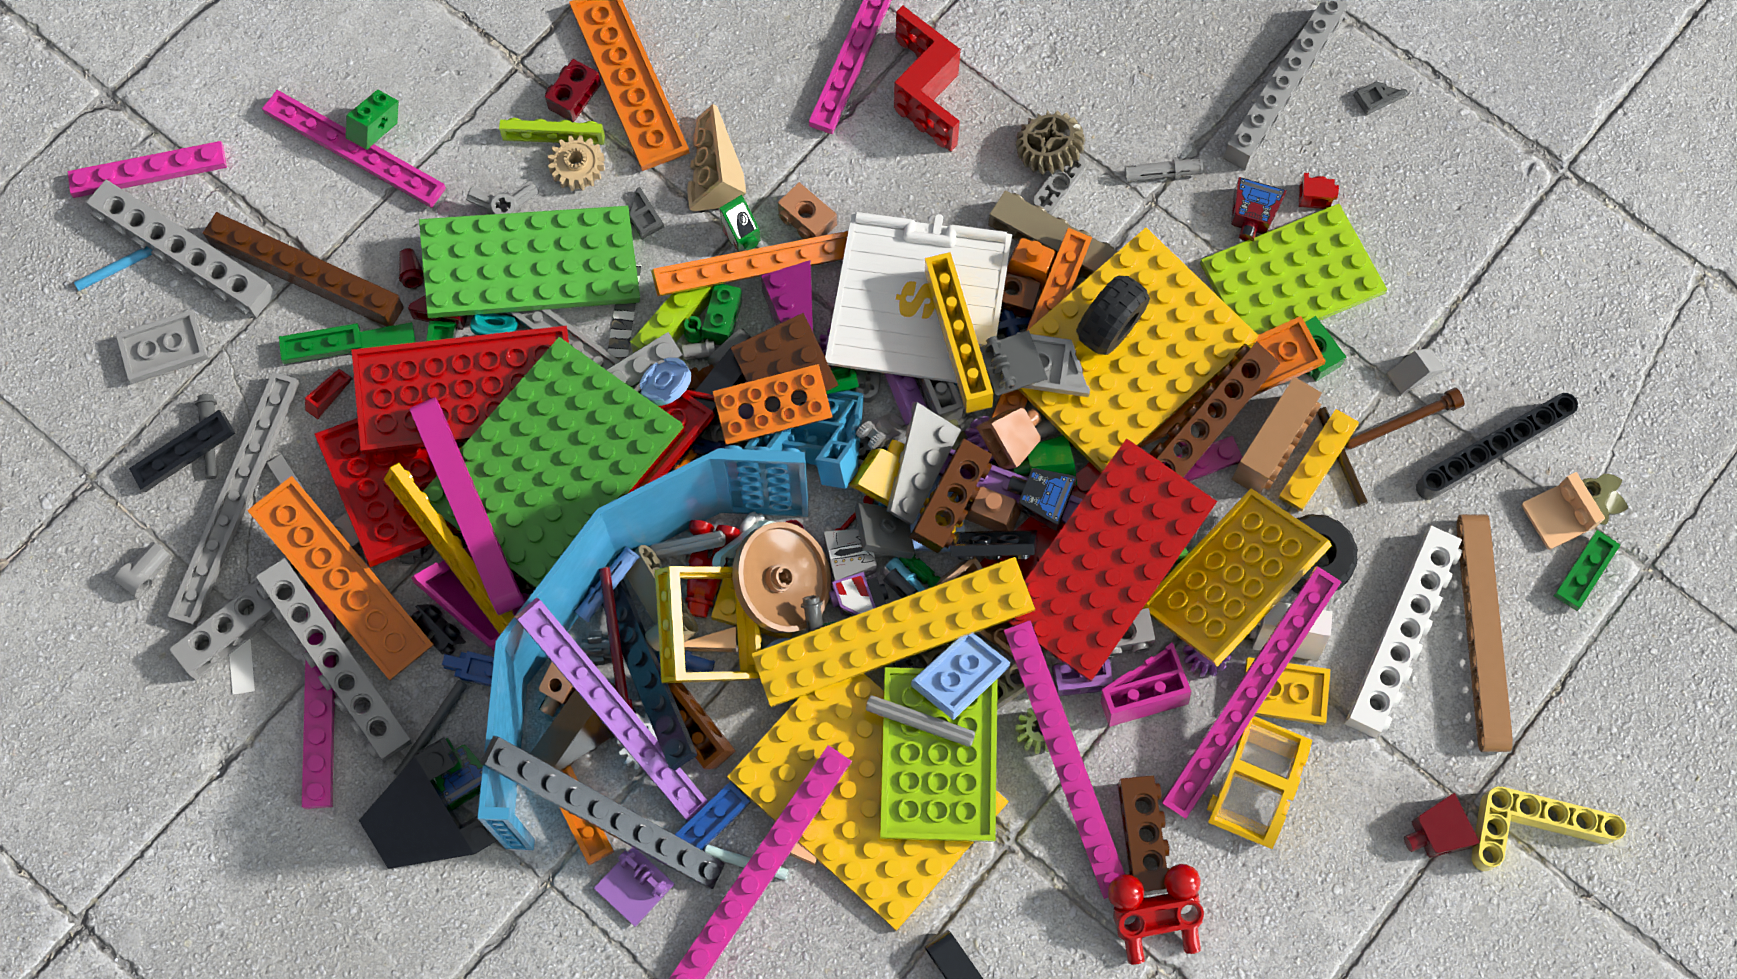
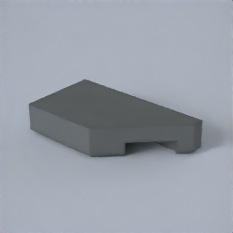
[1353,81,1408,115]
[629,187,664,239]

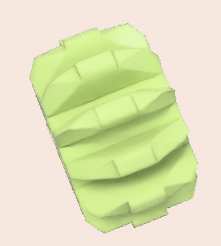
[1015,708,1049,755]

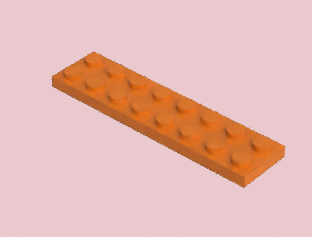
[569,0,690,171]
[1139,316,1325,447]
[247,476,433,681]

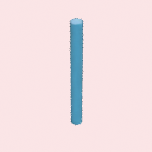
[74,246,153,291]

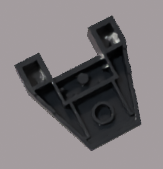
[359,737,498,869]

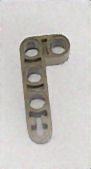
[626,545,698,651]

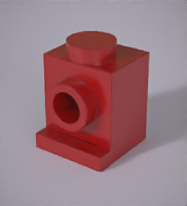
[1299,172,1339,209]

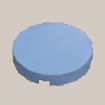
[640,357,691,406]

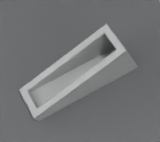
[267,454,308,494]

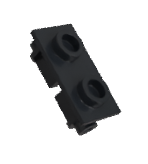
[411,604,466,655]

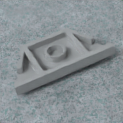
[987,332,1090,397]

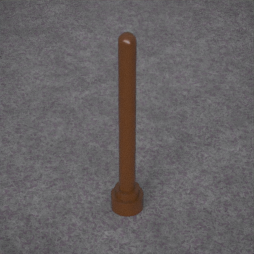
[1345,387,1465,450]

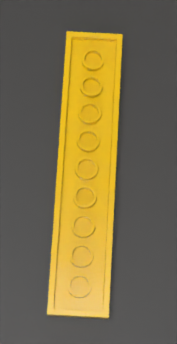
[752,557,1035,707]

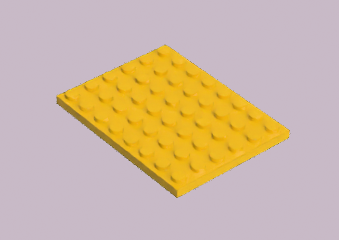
[1018,227,1259,473]
[727,673,1009,931]

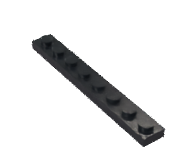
[602,579,698,770]

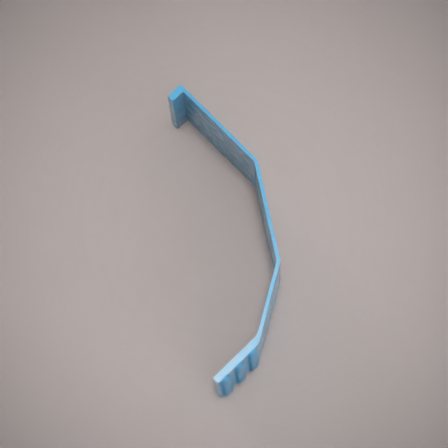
[478,445,809,850]

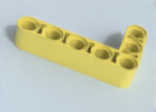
[1471,786,1627,871]

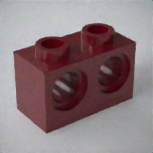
[545,59,601,122]

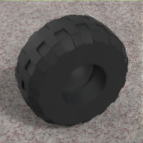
[1076,275,1150,355]
[1291,514,1358,594]

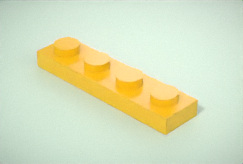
[1279,409,1359,512]

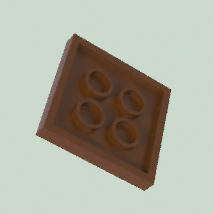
[731,313,838,412]

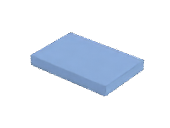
[911,633,1010,720]

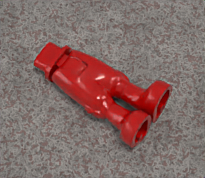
[685,520,740,618]

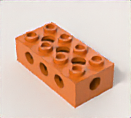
[712,364,832,445]

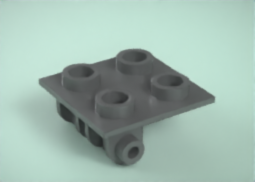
[980,330,1048,396]

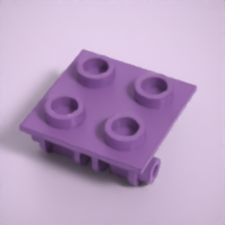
[594,847,675,927]

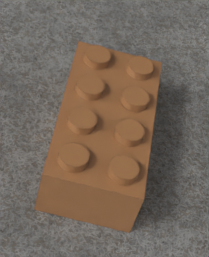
[1231,377,1322,494]

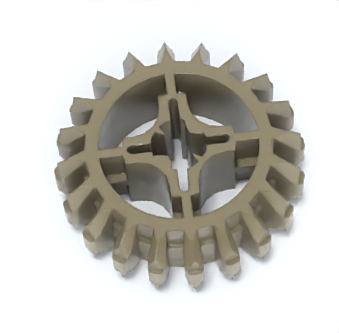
[1015,110,1085,175]

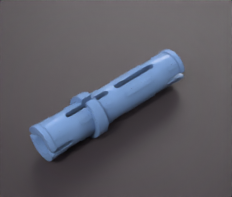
[574,546,640,622]

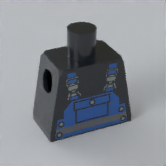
[1007,468,1076,531]

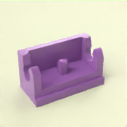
[1052,659,1113,696]

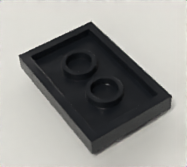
[950,530,1038,560]

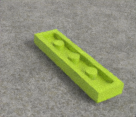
[499,118,605,145]

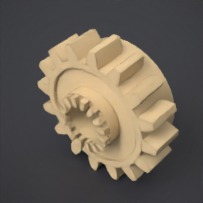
[548,135,605,191]

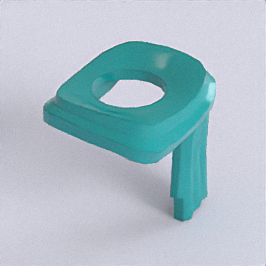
[470,313,518,335]

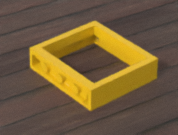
[655,566,762,683]

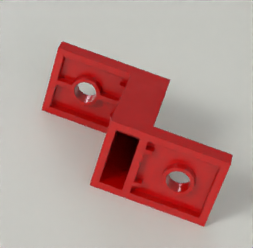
[894,5,961,152]

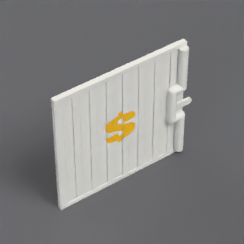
[825,212,1012,383]

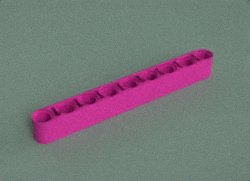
[410,397,525,616]

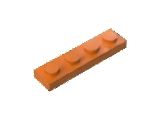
[560,766,614,865]

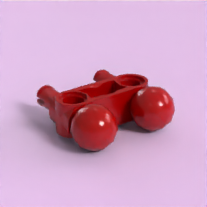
[1108,864,1204,965]

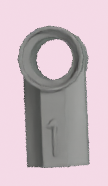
[115,542,172,599]

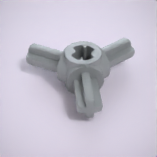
[466,181,538,215]

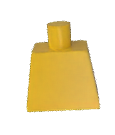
[849,440,905,507]

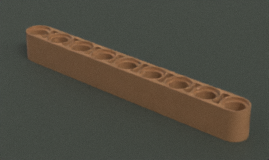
[1456,514,1513,752]

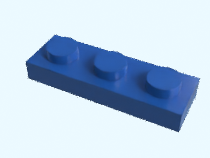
[675,781,750,850]

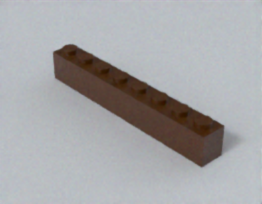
[203,212,404,327]

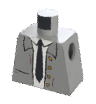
[824,530,890,581]

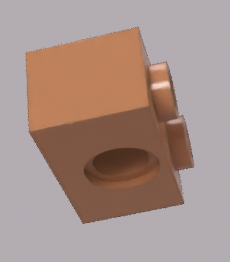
[778,182,837,239]

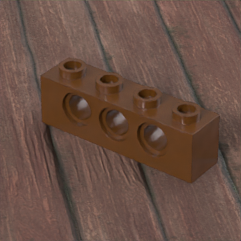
[1000,271,1041,318]
[909,439,993,553]
[660,666,736,769]
[1117,775,1170,895]

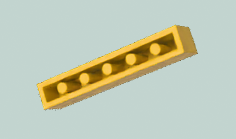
[925,252,993,413]

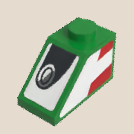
[719,195,761,252]

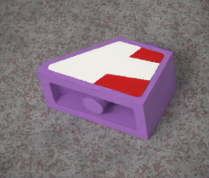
[829,572,876,618]

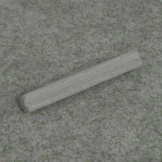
[866,696,975,746]

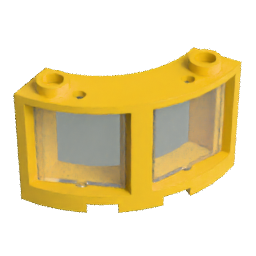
[1206,716,1312,849]

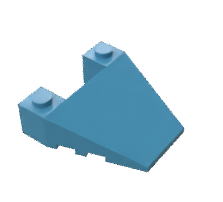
[744,391,864,489]

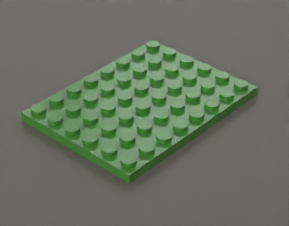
[423,337,684,589]

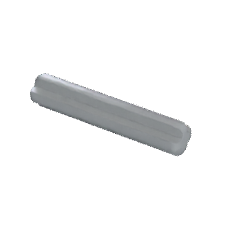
[650,530,726,559]

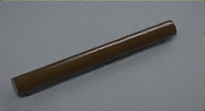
[1317,407,1368,507]

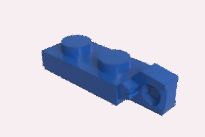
[442,651,494,687]

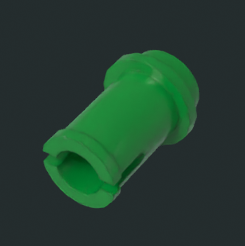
[684,316,703,344]

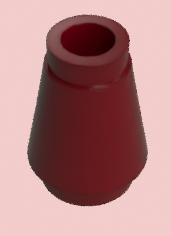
[399,248,424,288]

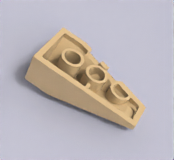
[687,104,746,211]

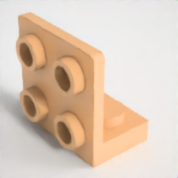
[1521,472,1605,550]

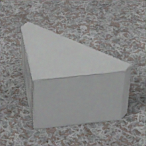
[1386,348,1445,396]

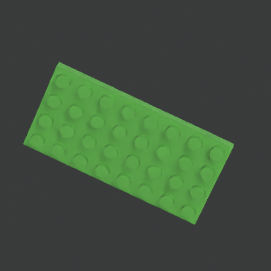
[419,206,640,318]

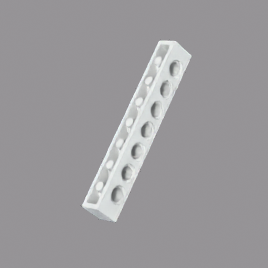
[1344,526,1462,738]

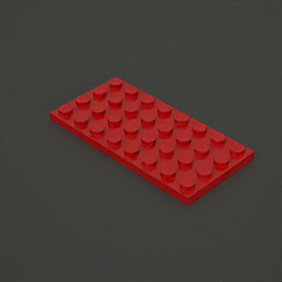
[352,325,569,454]
[1005,438,1218,682]

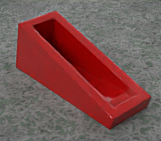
[305,369,352,420]

